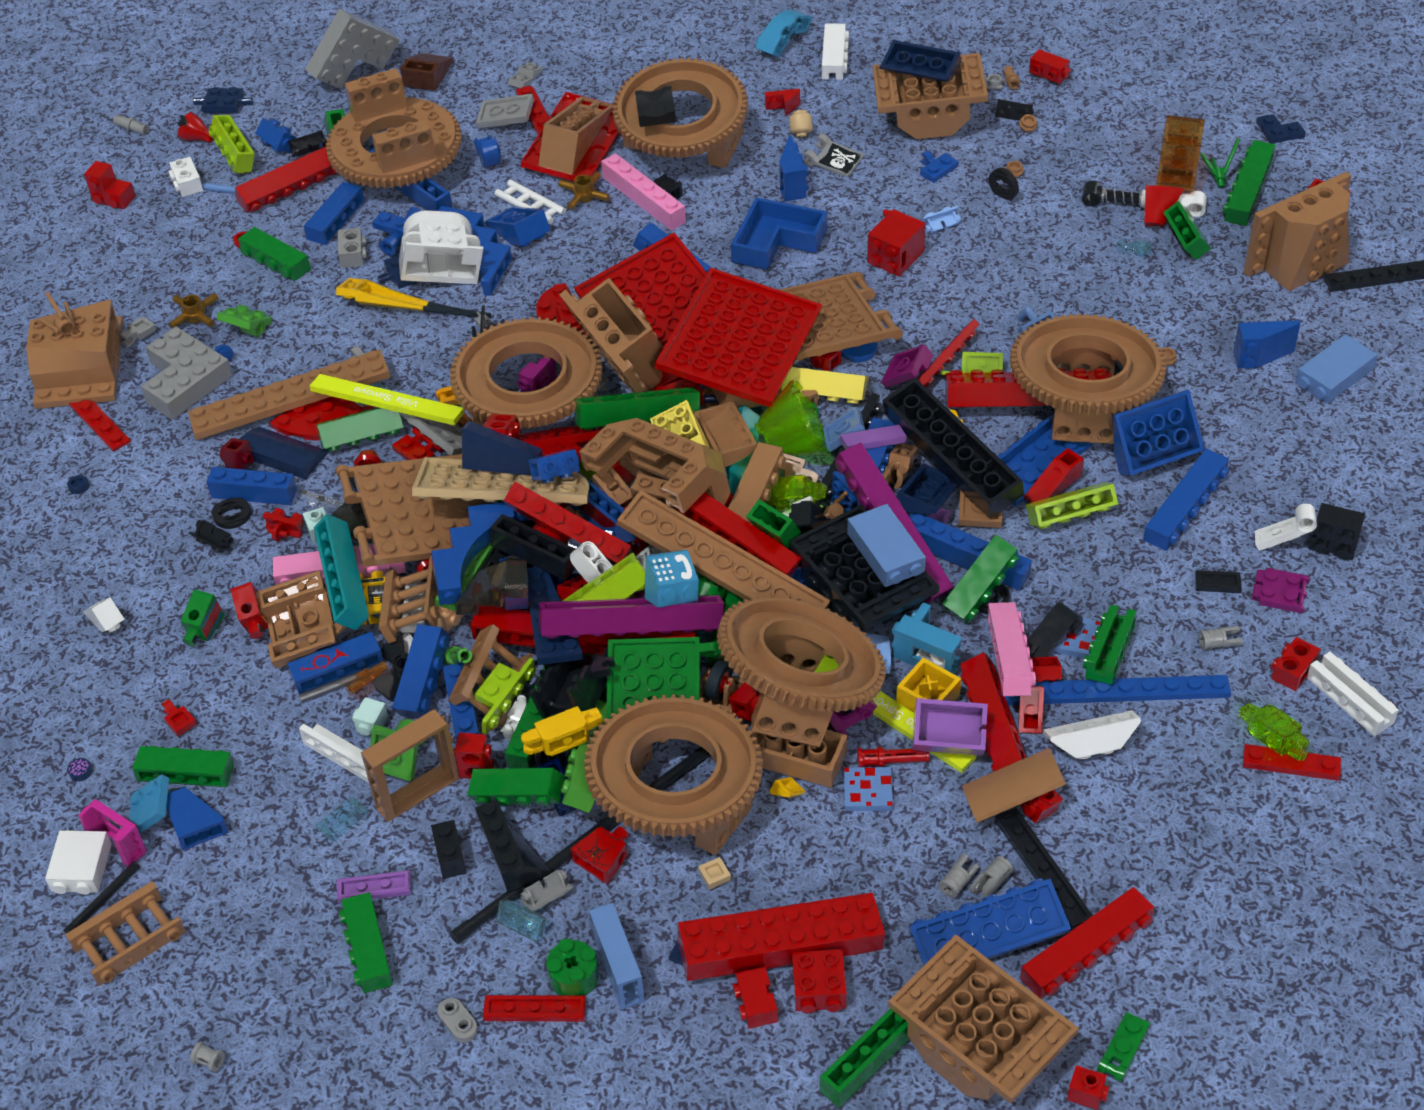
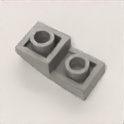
[508,62,543,88]

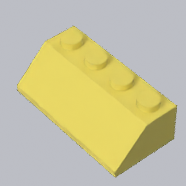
[782,367,869,404]

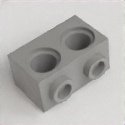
[338,228,367,268]

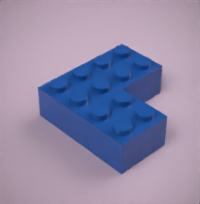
[731,197,828,270]

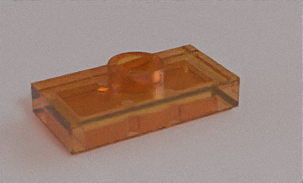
[345,661,388,696]

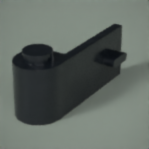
[1027,602,1084,658]

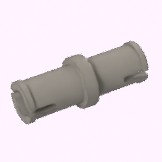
[113,114,149,135]

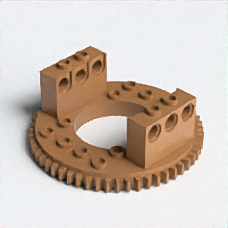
[613,57,748,168]
[326,68,462,189]
[1010,313,1167,444]
[450,317,603,429]
[717,596,886,747]
[584,694,763,856]

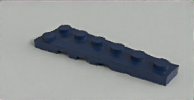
[524,567,583,665]

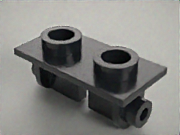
[995,99,1034,121]
[288,130,327,157]
[188,520,233,553]

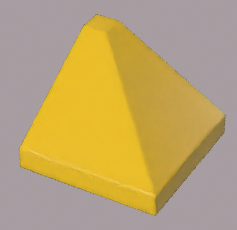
[769,777,806,798]

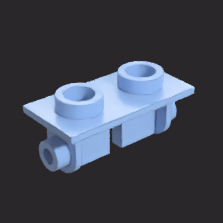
[922,206,961,234]

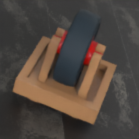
[700,660,745,714]

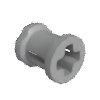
[190,1041,225,1073]

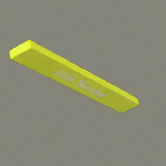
[310,374,464,426]
[873,691,977,773]

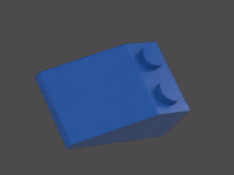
[485,206,551,247]
[1233,320,1301,369]

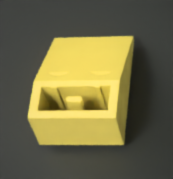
[650,400,710,448]

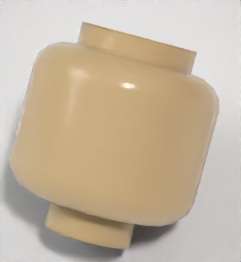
[789,110,813,138]

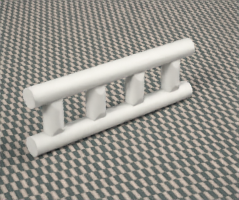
[495,179,566,225]

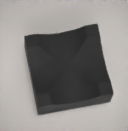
[635,86,676,127]

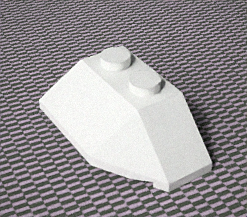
[1043,710,1141,759]

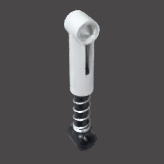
[1082,181,1207,217]

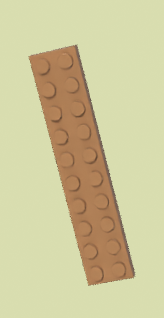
[188,349,391,440]
[616,490,830,609]

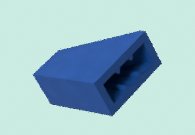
[166,787,228,850]

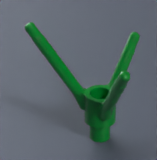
[1200,138,1240,188]

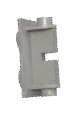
[520,870,573,912]

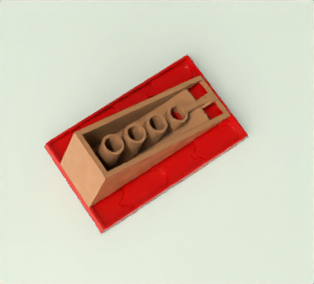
[521,92,620,182]

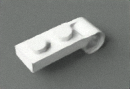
[1255,504,1317,551]

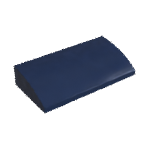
[880,40,962,82]
[240,427,328,480]
[896,463,958,514]

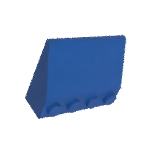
[1113,390,1205,476]

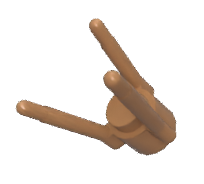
[40,292,77,335]
[823,491,848,519]

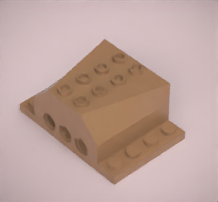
[872,53,988,139]
[1243,172,1352,291]
[559,278,664,393]
[26,299,123,409]
[888,935,1079,1104]

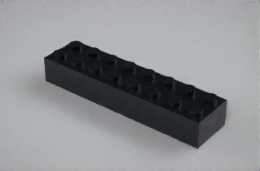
[882,377,1024,519]

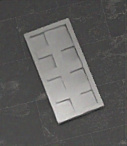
[400,413,462,455]

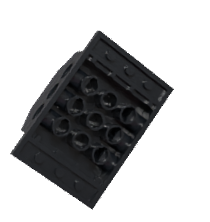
[789,504,940,631]

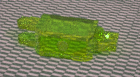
[766,474,827,511]
[1239,703,1310,761]

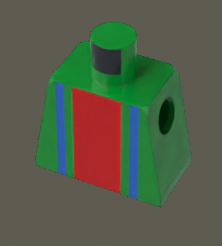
[181,589,225,647]

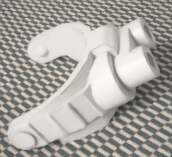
[500,695,527,741]

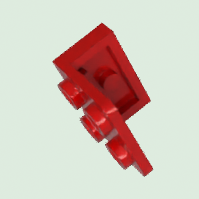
[792,949,847,1013]

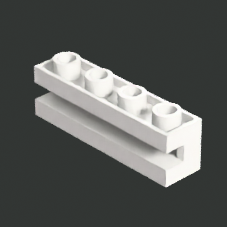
[822,24,849,80]
[1307,652,1399,736]

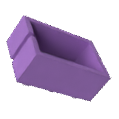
[912,698,988,756]

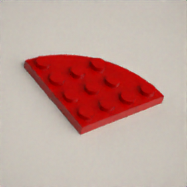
[270,396,374,441]

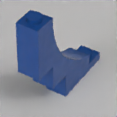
[438,206,512,296]
[431,502,531,605]

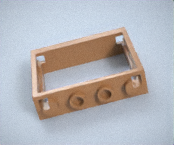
[361,709,459,823]

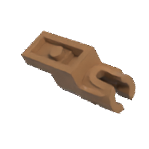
[883,443,919,489]

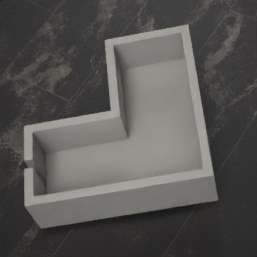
[306,8,400,89]
[141,326,232,420]

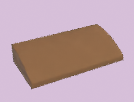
[694,401,757,467]
[962,748,1066,823]

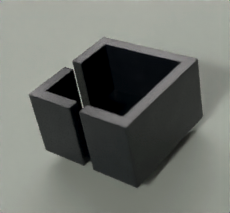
[1309,503,1365,560]

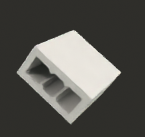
[45,830,112,895]

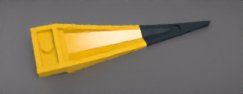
[336,278,491,318]

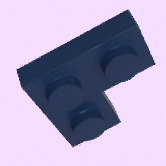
[1256,114,1306,144]

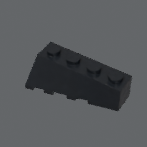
[475,799,553,893]

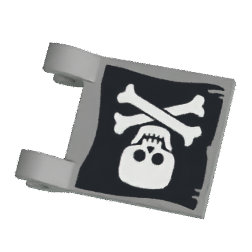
[804,133,864,177]

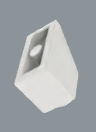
[83,597,125,633]

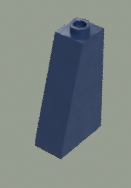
[462,421,543,476]

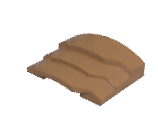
[257,570,346,669]

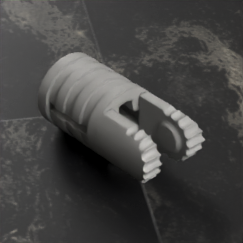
[1198,626,1243,650]
[938,853,979,898]
[970,856,1014,898]

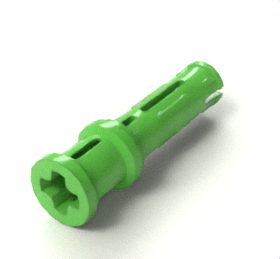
[443,646,472,665]

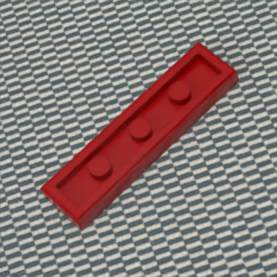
[483,995,586,1022]

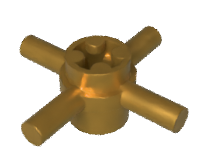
[558,171,610,210]
[168,293,219,329]

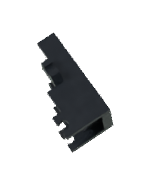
[529,647,616,719]

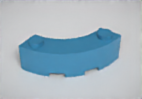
[755,9,813,58]

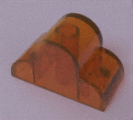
[1156,115,1205,192]

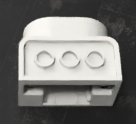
[399,211,483,284]

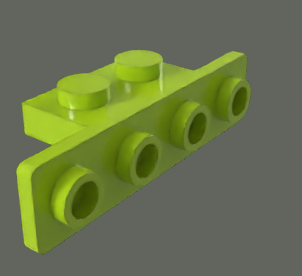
[941,352,1003,375]
[475,657,536,735]

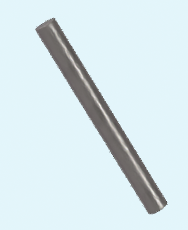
[298,662,386,703]

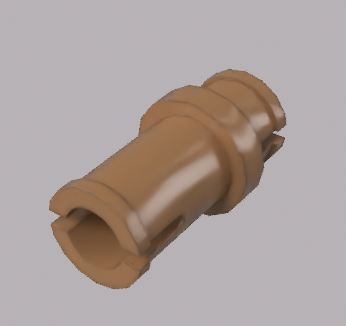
[1002,66,1020,90]

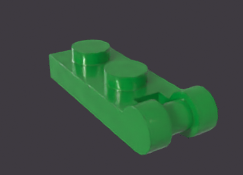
[1097,1012,1150,1082]

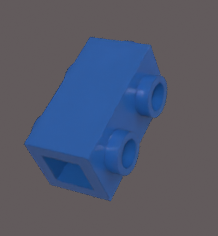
[255,118,297,153]
[528,449,580,484]

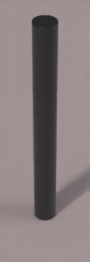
[63,861,140,934]

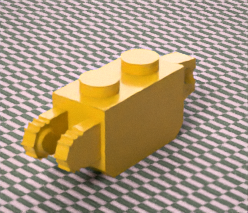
[521,706,603,756]

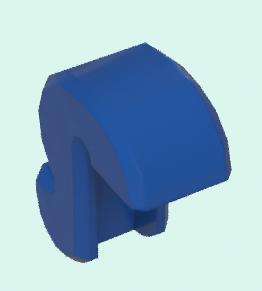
[474,135,501,167]

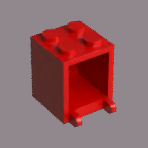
[867,209,926,276]

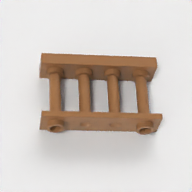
[379,556,440,643]
[448,624,533,731]
[65,881,186,987]

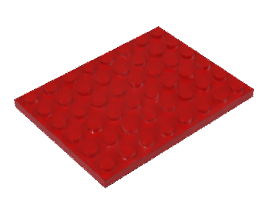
[574,232,707,391]
[655,267,822,408]

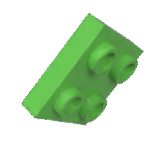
[217,305,272,337]

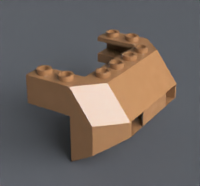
[579,418,730,513]

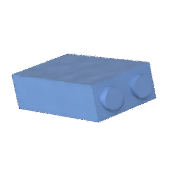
[1295,334,1378,404]
[847,504,926,587]
[589,903,645,1010]

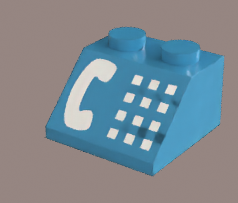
[645,550,698,607]

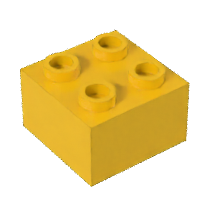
[896,657,961,713]

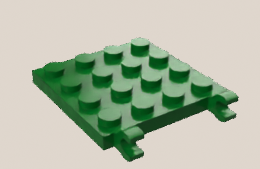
[606,637,717,719]

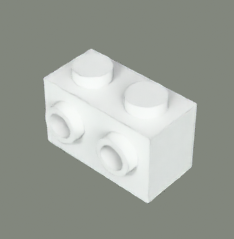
[168,157,203,197]

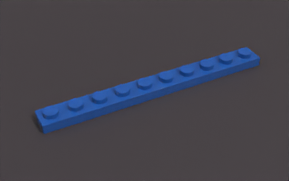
[1005,675,1231,705]

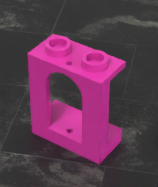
[78,799,147,867]

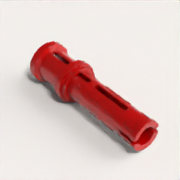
[857,746,929,767]

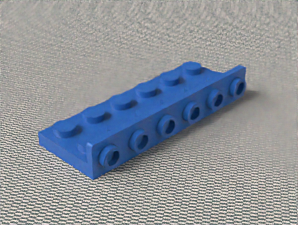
[998,411,1095,507]
[909,878,1071,966]

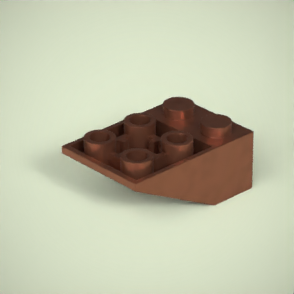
[400,53,454,91]

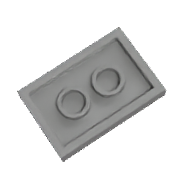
[476,94,534,129]

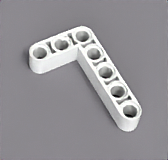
[570,541,664,583]

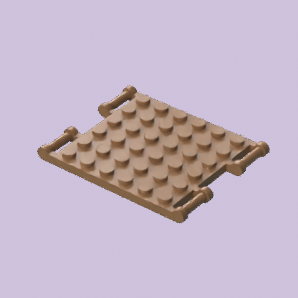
[780,272,903,361]
[335,454,493,567]

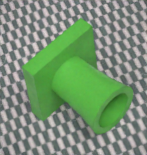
[370,719,425,782]

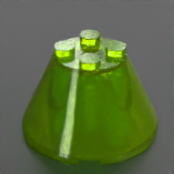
[755,379,830,456]

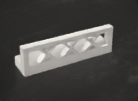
[299,724,369,783]

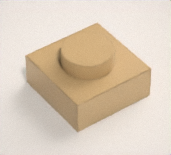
[698,857,731,890]

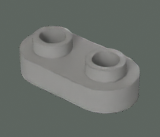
[438,998,478,1043]

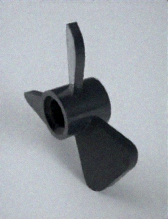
[374,636,442,701]

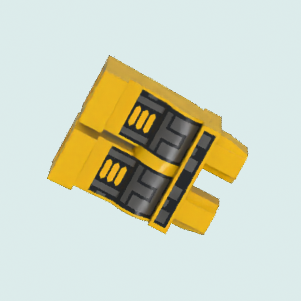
[359,571,385,625]

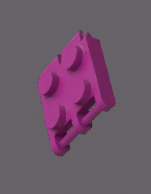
[1251,567,1310,613]

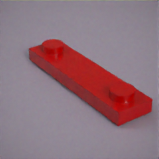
[1242,744,1341,781]

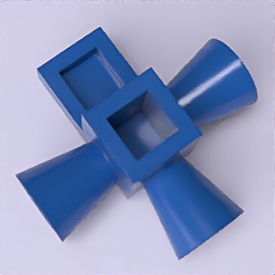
[372,207,421,256]

